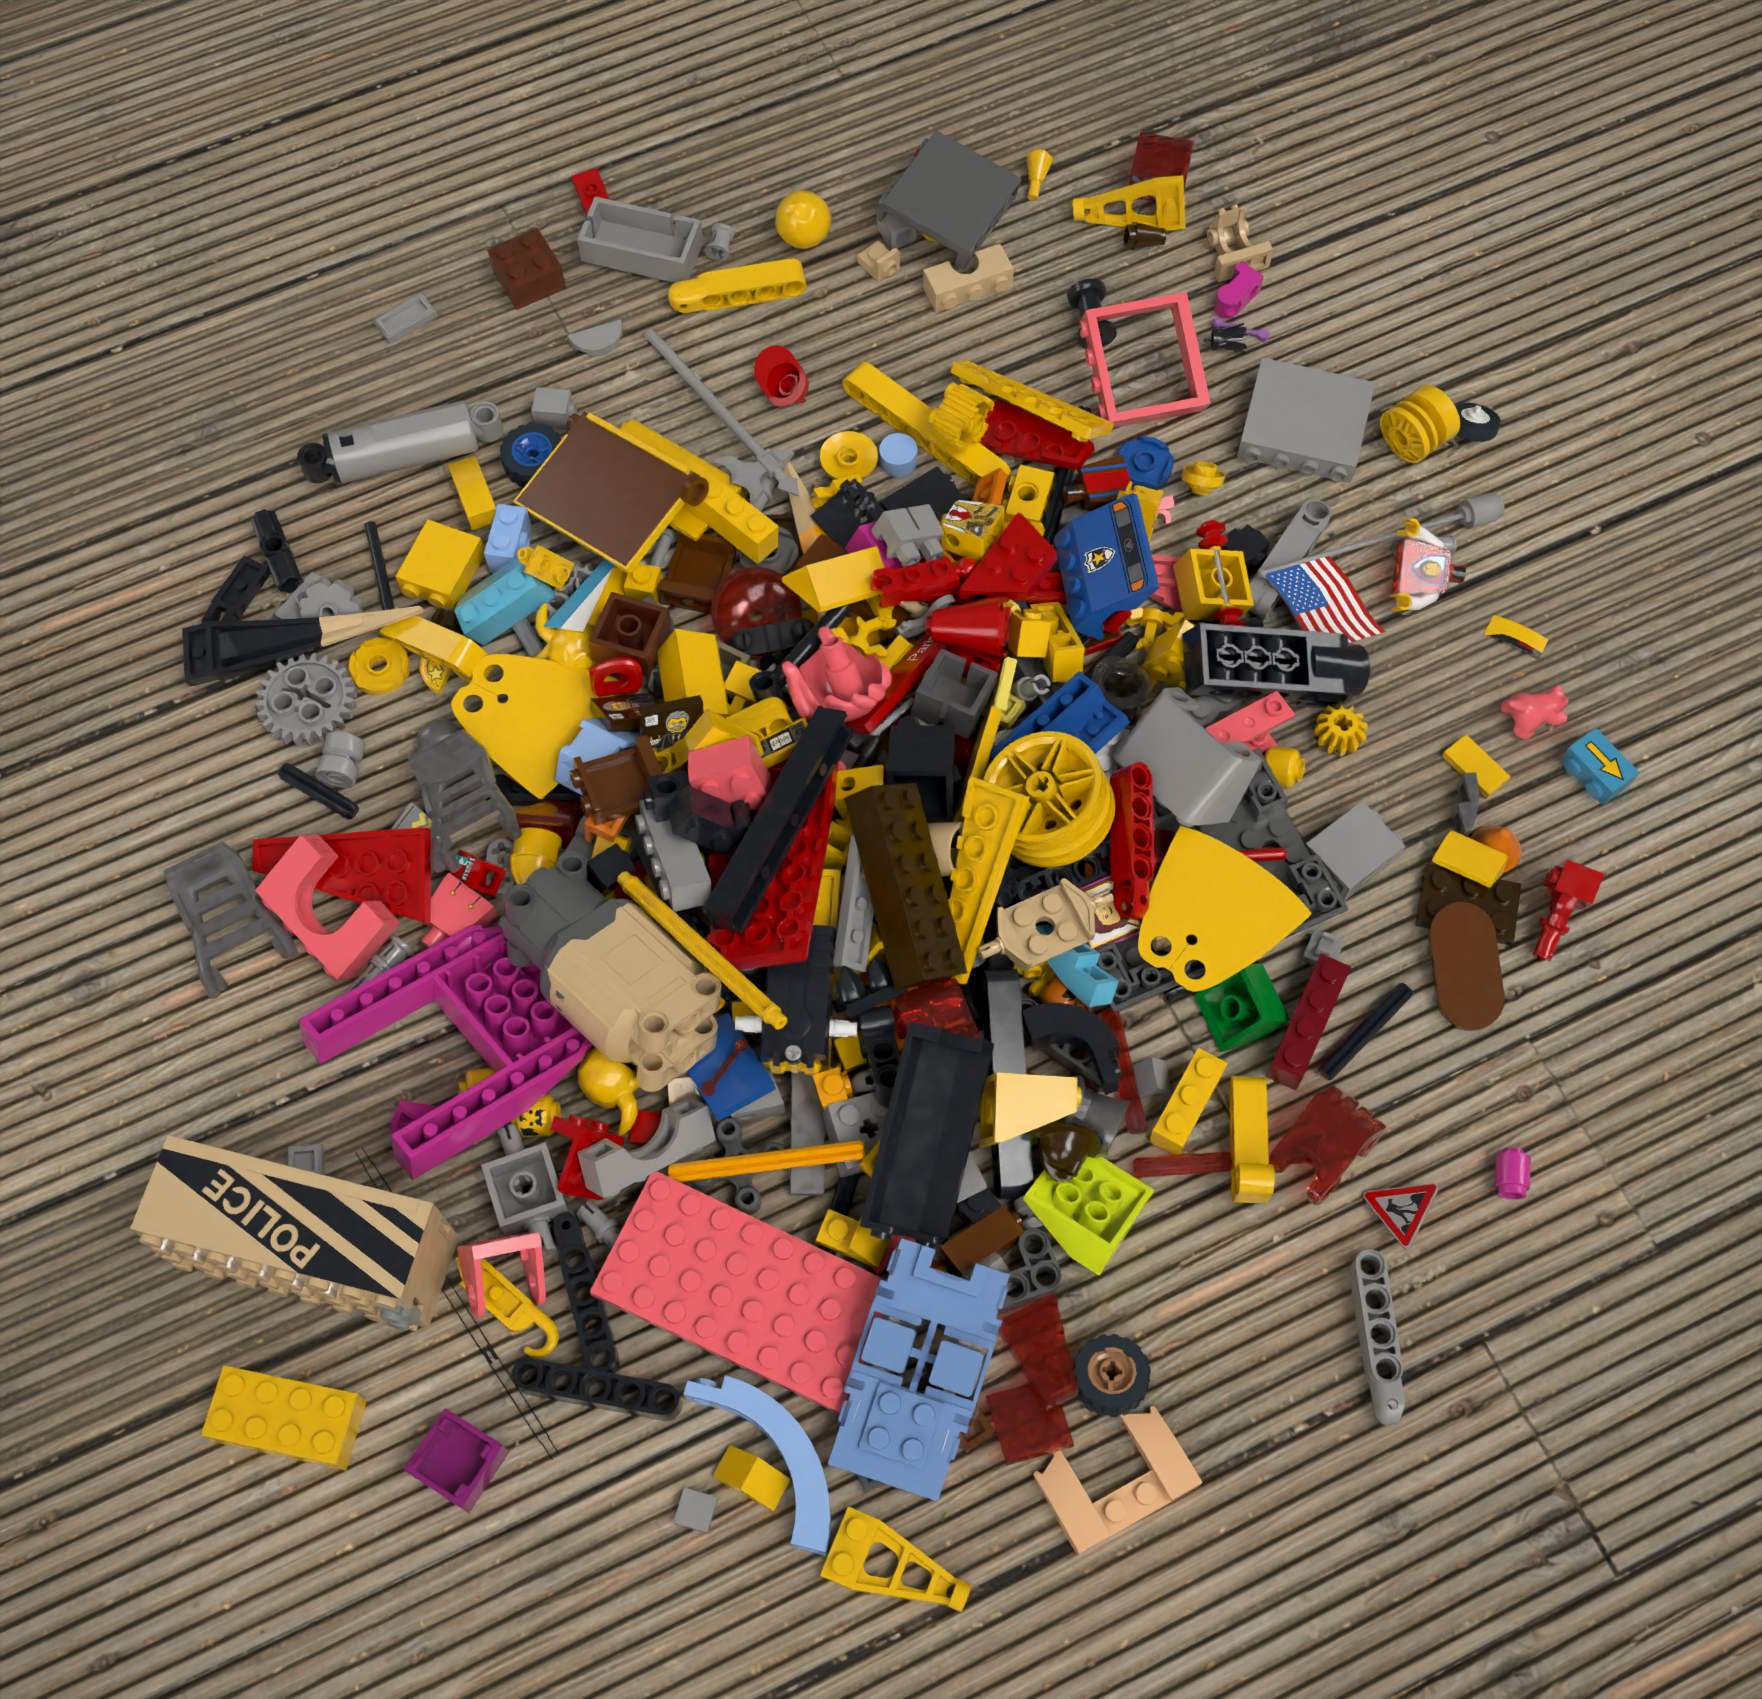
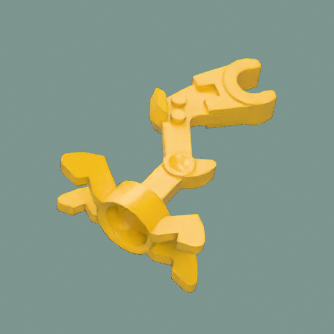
[831,596,897,659]
[1125,608,1184,699]

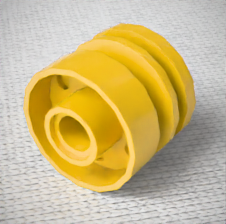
[1380,385,1460,463]

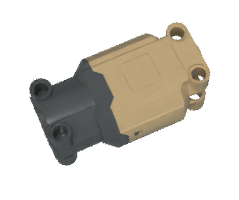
[499,851,721,1092]

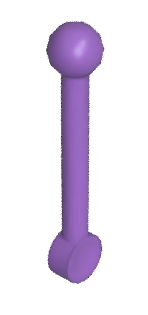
[1212,317,1269,342]

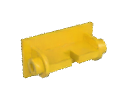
[517,544,575,590]

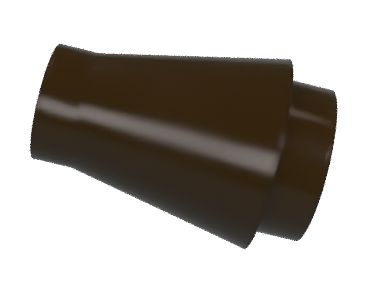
[1123,222,1166,250]

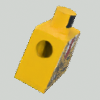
[933,500,1004,562]

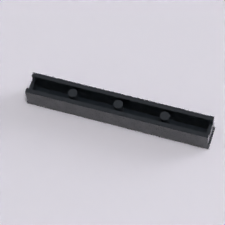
[702,706,855,934]

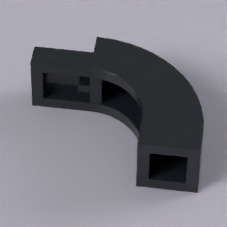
[1022,1003,1122,1095]

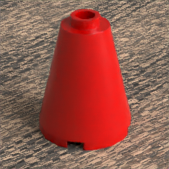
[926,595,1010,658]

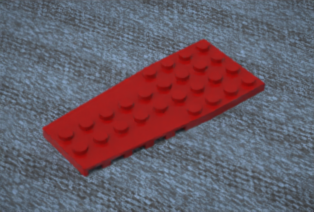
[707,759,838,974]

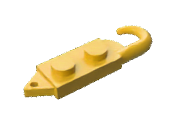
[456,1257,559,1358]

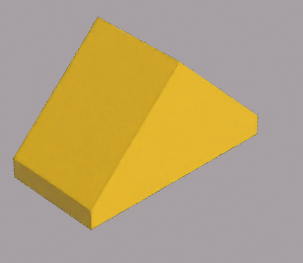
[712,1445,791,1512]

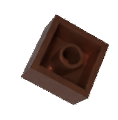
[487,228,566,310]
[588,592,671,678]

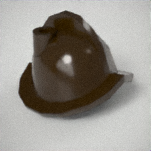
[1029,1123,1101,1182]

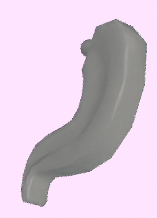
[895,595,955,639]

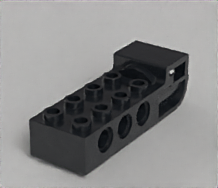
[1182,623,1370,708]

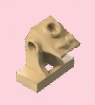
[1207,204,1273,283]

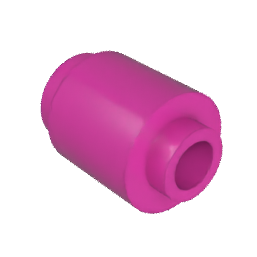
[1495,1147,1531,1200]

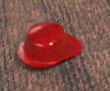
[754,345,809,407]

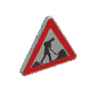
[1363,1183,1439,1249]

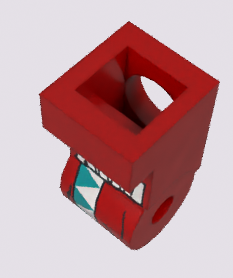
[449,849,507,896]

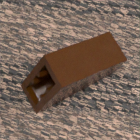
[939,1205,1025,1280]

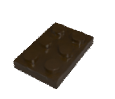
[1415,864,1521,946]

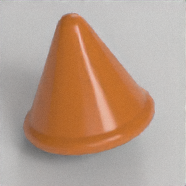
[1470,825,1521,873]

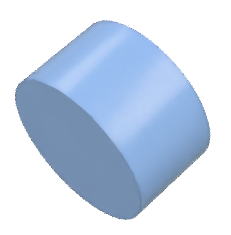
[879,433,917,477]

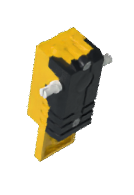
[735,869,857,1076]

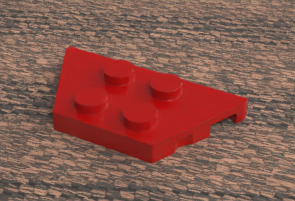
[959,512,1057,601]

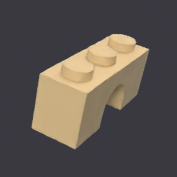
[923,244,1014,313]

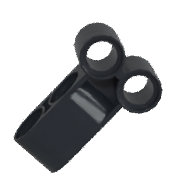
[857,1004,901,1108]

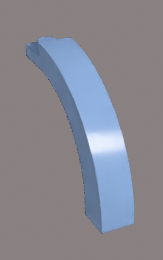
[684,1375,831,1556]

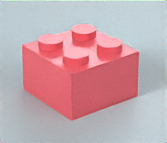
[688,735,772,811]

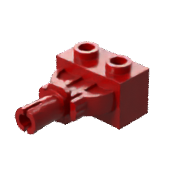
[1532,860,1605,961]

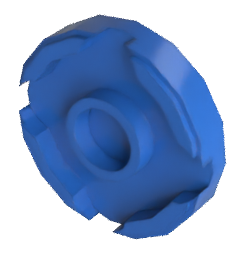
[1117,436,1174,489]

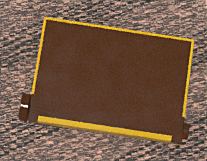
[513,411,709,574]

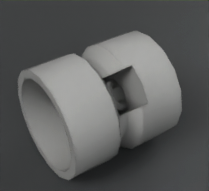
[315,731,366,788]

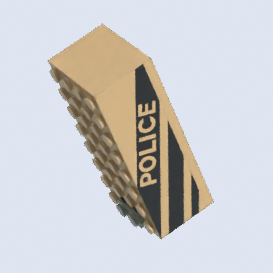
[130,1135,459,1331]

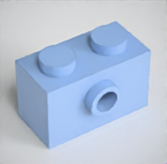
[484,504,532,573]

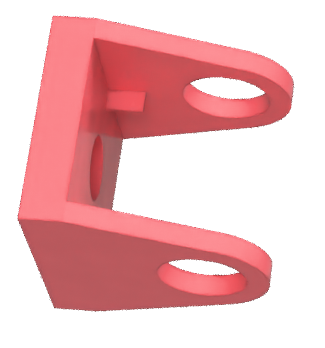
[457,1232,546,1319]

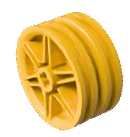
[983,731,1115,868]

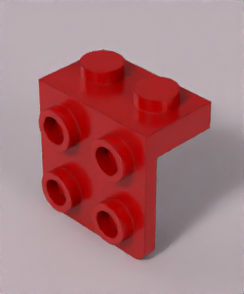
[550,1114,626,1200]

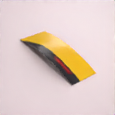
[1484,615,1548,659]

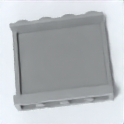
[1237,357,1375,483]

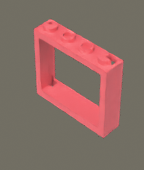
[1079,292,1211,428]

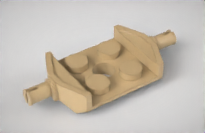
[977,878,1114,970]

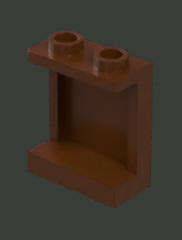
[658,530,736,616]
[569,735,663,826]

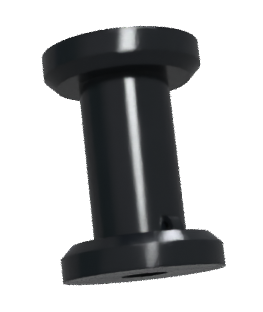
[1067,279,1117,349]

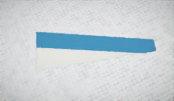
[543,559,615,632]

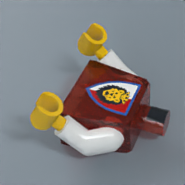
[1390,518,1466,612]

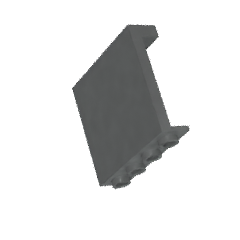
[878,130,1022,269]

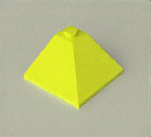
[1023,1154,1154,1276]

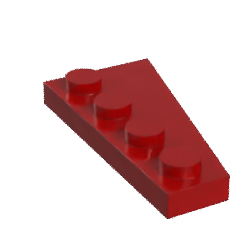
[979,399,1095,471]

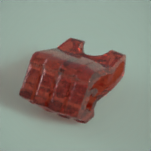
[887,978,982,1040]
[1269,1086,1386,1205]

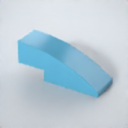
[1035,924,1119,1007]

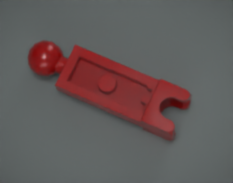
[870,557,978,608]

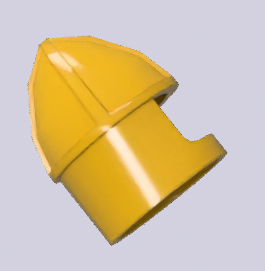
[509,827,562,885]

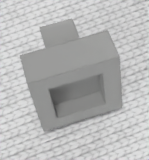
[1301,929,1345,966]

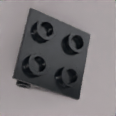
[811,478,885,549]

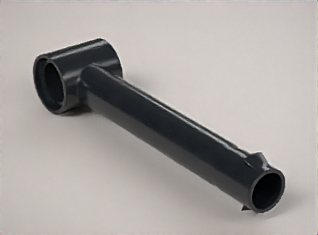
[749,604,852,703]

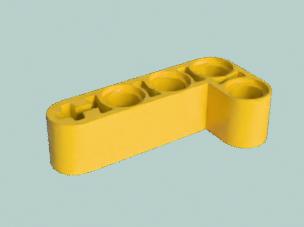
[378,607,495,683]
[1229,1076,1275,1204]

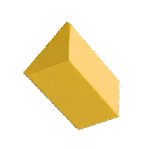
[782,546,884,613]
[657,629,730,718]

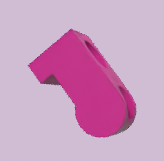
[1214,261,1264,318]

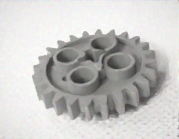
[255,653,357,747]

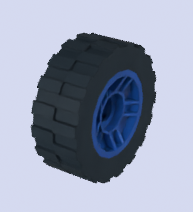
[500,422,561,488]

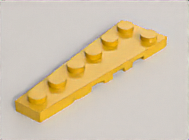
[948,776,1030,984]

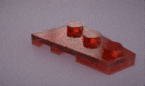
[998,1292,1078,1411]

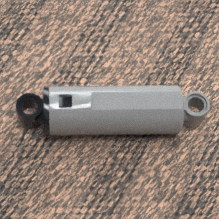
[297,401,503,485]

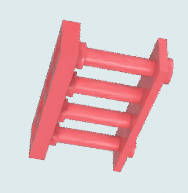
[1205,691,1295,755]

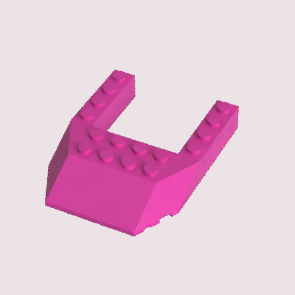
[299,924,592,1180]

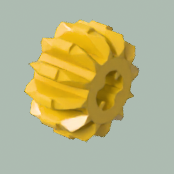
[1314,702,1368,757]

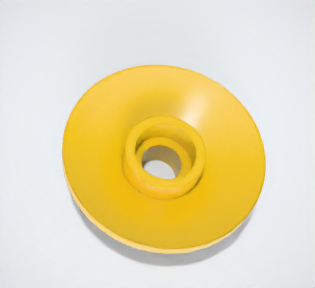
[820,431,878,479]

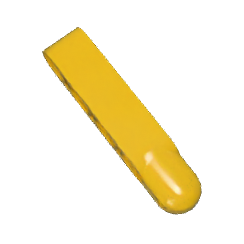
[668,258,807,313]
[655,697,792,777]

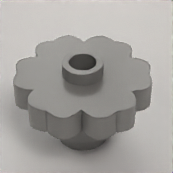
[299,578,363,618]

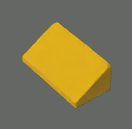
[1432,831,1508,887]

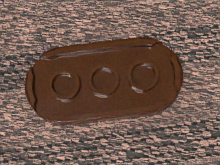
[1428,902,1505,1031]

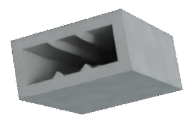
[1305,801,1405,901]

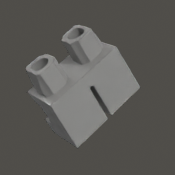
[871,504,945,567]

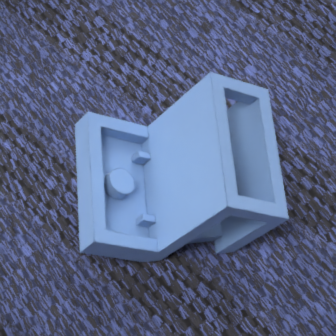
[554,718,640,795]

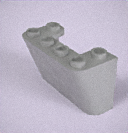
[1112,687,1262,827]

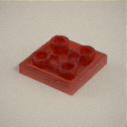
[986,1377,1074,1466]

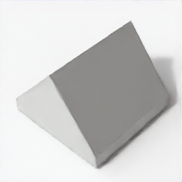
[1133,1057,1172,1098]

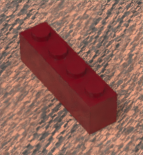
[1266,953,1351,1091]

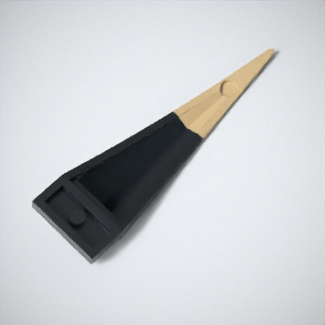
[182,606,424,687]

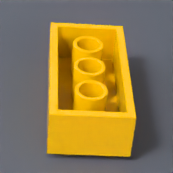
[201,1365,367,1471]

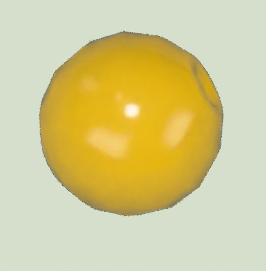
[775,190,832,249]

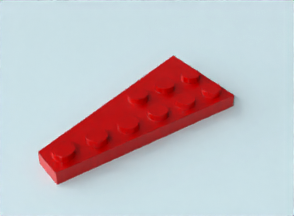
[253,827,431,924]

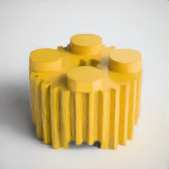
[928,382,995,453]

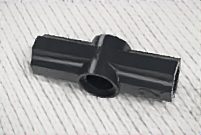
[251,509,304,593]

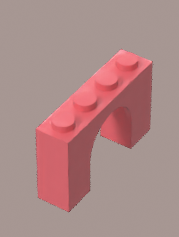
[255,834,401,980]

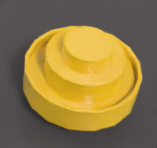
[1181,461,1226,495]

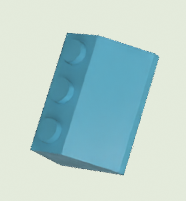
[454,557,555,645]

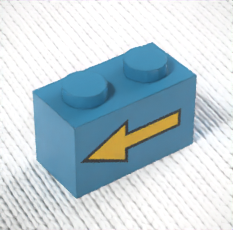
[1560,728,1640,805]

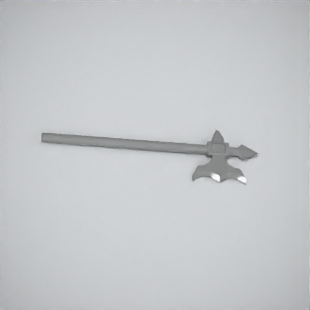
[645,329,799,504]

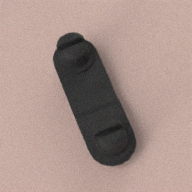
[730,618,815,656]

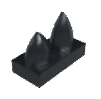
[832,959,907,1018]

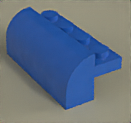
[989,671,1130,761]

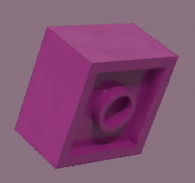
[404,1408,510,1513]

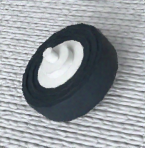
[1455,402,1501,442]

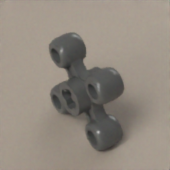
[691,1118,786,1215]

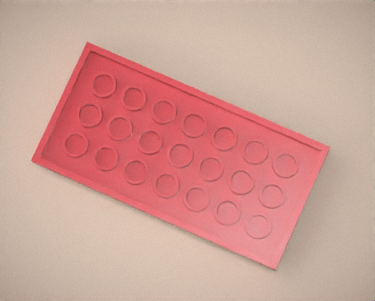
[590,1171,887,1415]

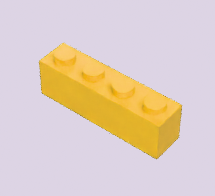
[683,458,779,564]

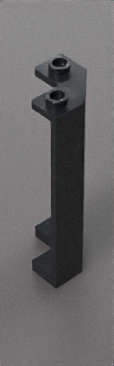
[860,1021,995,1249]

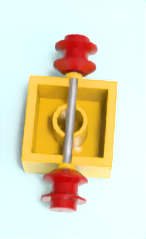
[1173,520,1254,626]

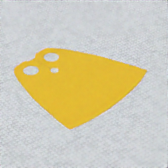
[451,654,619,799]
[1138,825,1312,992]

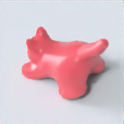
[1500,685,1568,739]

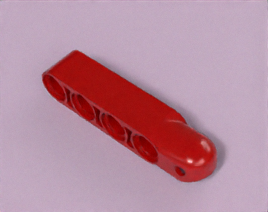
[1109,762,1154,920]

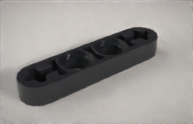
[1014,843,1111,903]

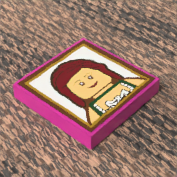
[1079,875,1143,950]

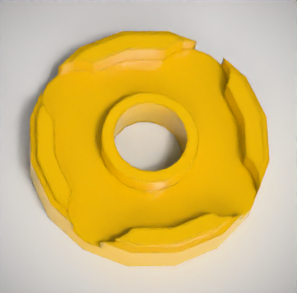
[348,637,411,695]

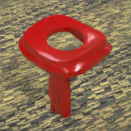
[589,657,643,697]

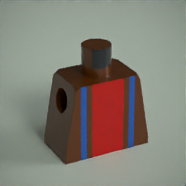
[1063,455,1133,511]

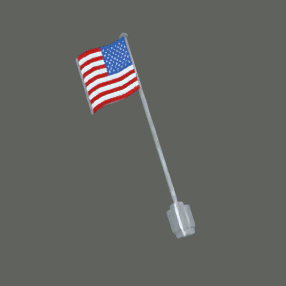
[1257,493,1504,643]

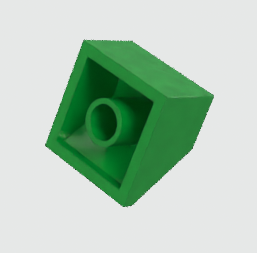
[1194,964,1290,1052]

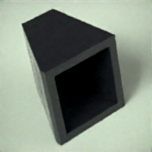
[887,725,955,823]

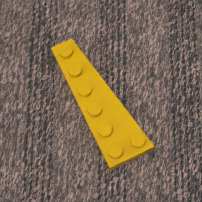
[950,360,1114,442]

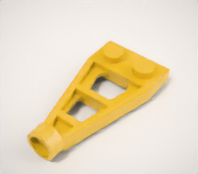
[1073,175,1186,231]
[820,1507,972,1612]

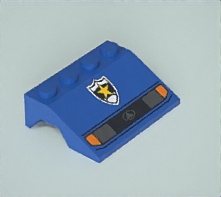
[1053,493,1160,640]

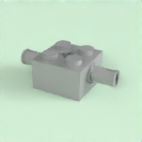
[481,1125,571,1257]

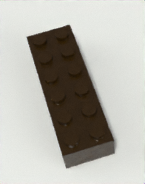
[844,783,968,990]

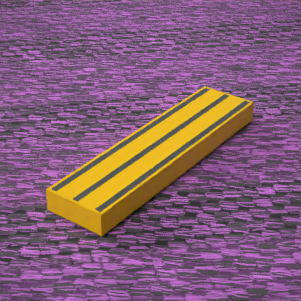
[954,706,1002,822]

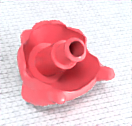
[782,626,892,723]

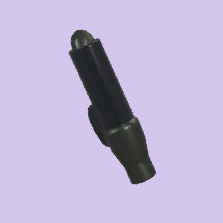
[851,735,882,769]

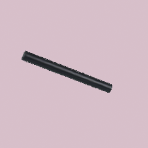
[364,521,394,610]

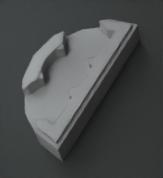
[567,319,623,356]

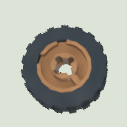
[1072,1334,1151,1417]

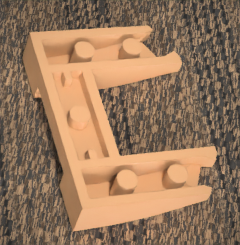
[1033,1406,1203,1556]

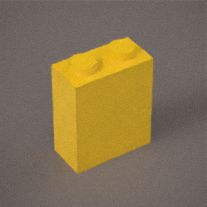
[395,519,485,610]

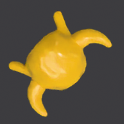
[534,603,598,670]
[578,1047,640,1136]

